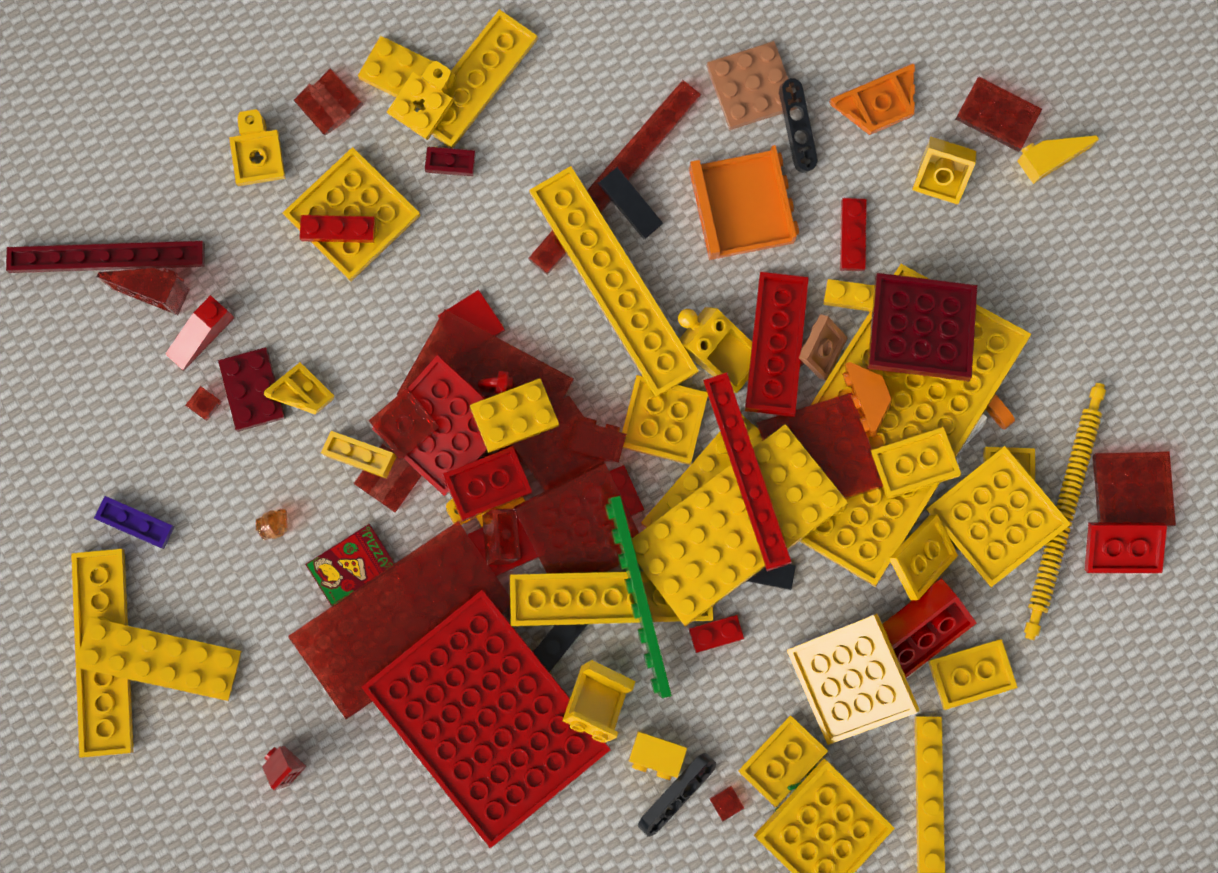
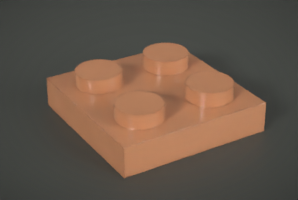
[799,314,847,380]

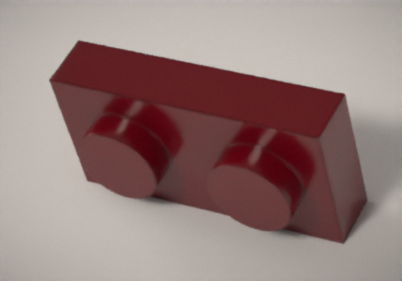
[425,147,476,177]

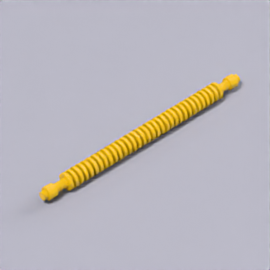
[1024,383,1106,641]

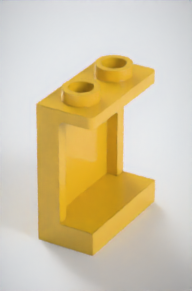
[563,660,636,743]

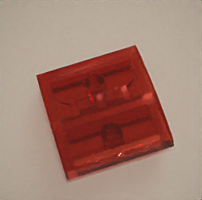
[293,68,364,135]
[353,443,422,513]

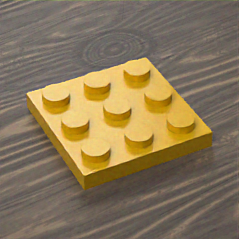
[618,375,708,465]

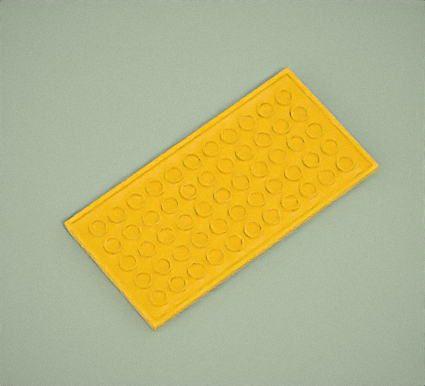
[793,264,1031,587]

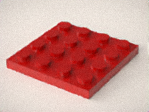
[372,355,487,496]

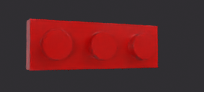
[840,198,867,272]
[299,215,375,243]

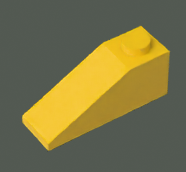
[1017,135,1099,184]

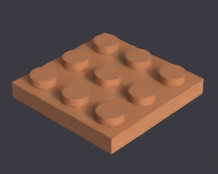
[706,41,797,130]

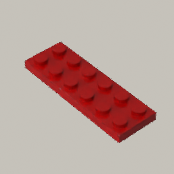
[745,272,809,417]

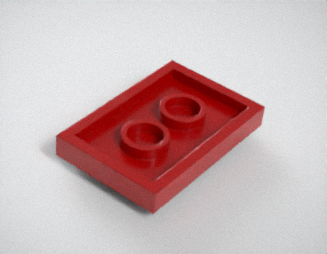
[443,446,532,522]
[1084,522,1167,573]

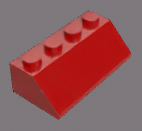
[882,578,977,678]

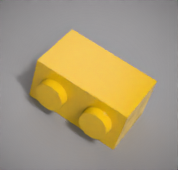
[628,731,687,781]

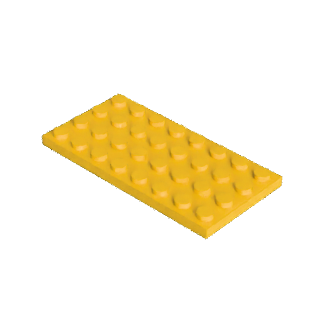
[632,424,848,627]

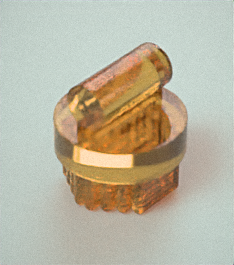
[256,509,288,540]

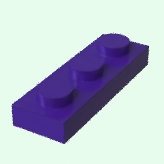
[94,496,175,549]

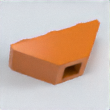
[842,362,891,438]

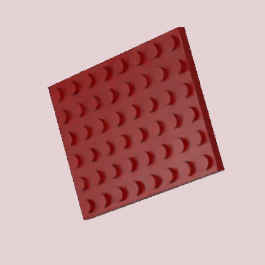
[361,589,611,849]

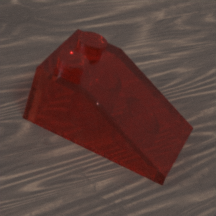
[96,268,190,316]

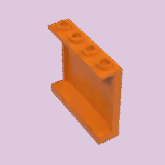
[689,145,799,260]

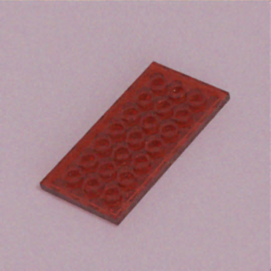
[288,520,510,719]

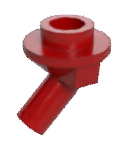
[478,371,513,394]

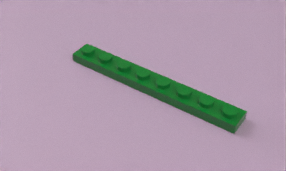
[605,496,672,699]

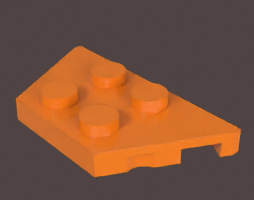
[829,63,915,135]

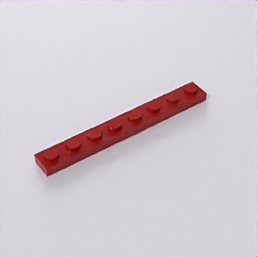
[703,372,792,571]

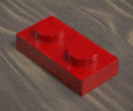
[688,615,744,653]

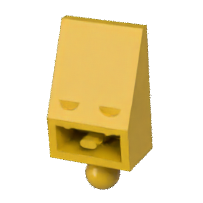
[678,307,752,394]

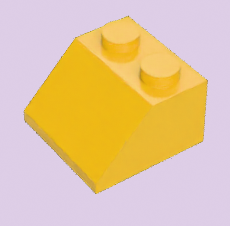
[912,136,977,205]

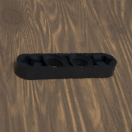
[779,78,818,173]
[638,753,716,837]

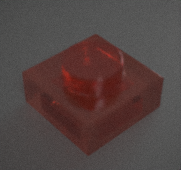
[185,386,222,421]
[709,785,745,822]

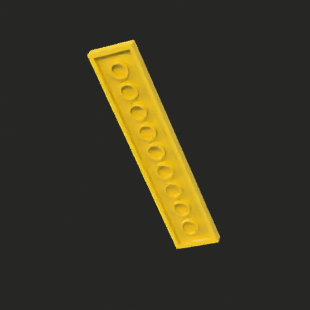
[529,166,699,398]

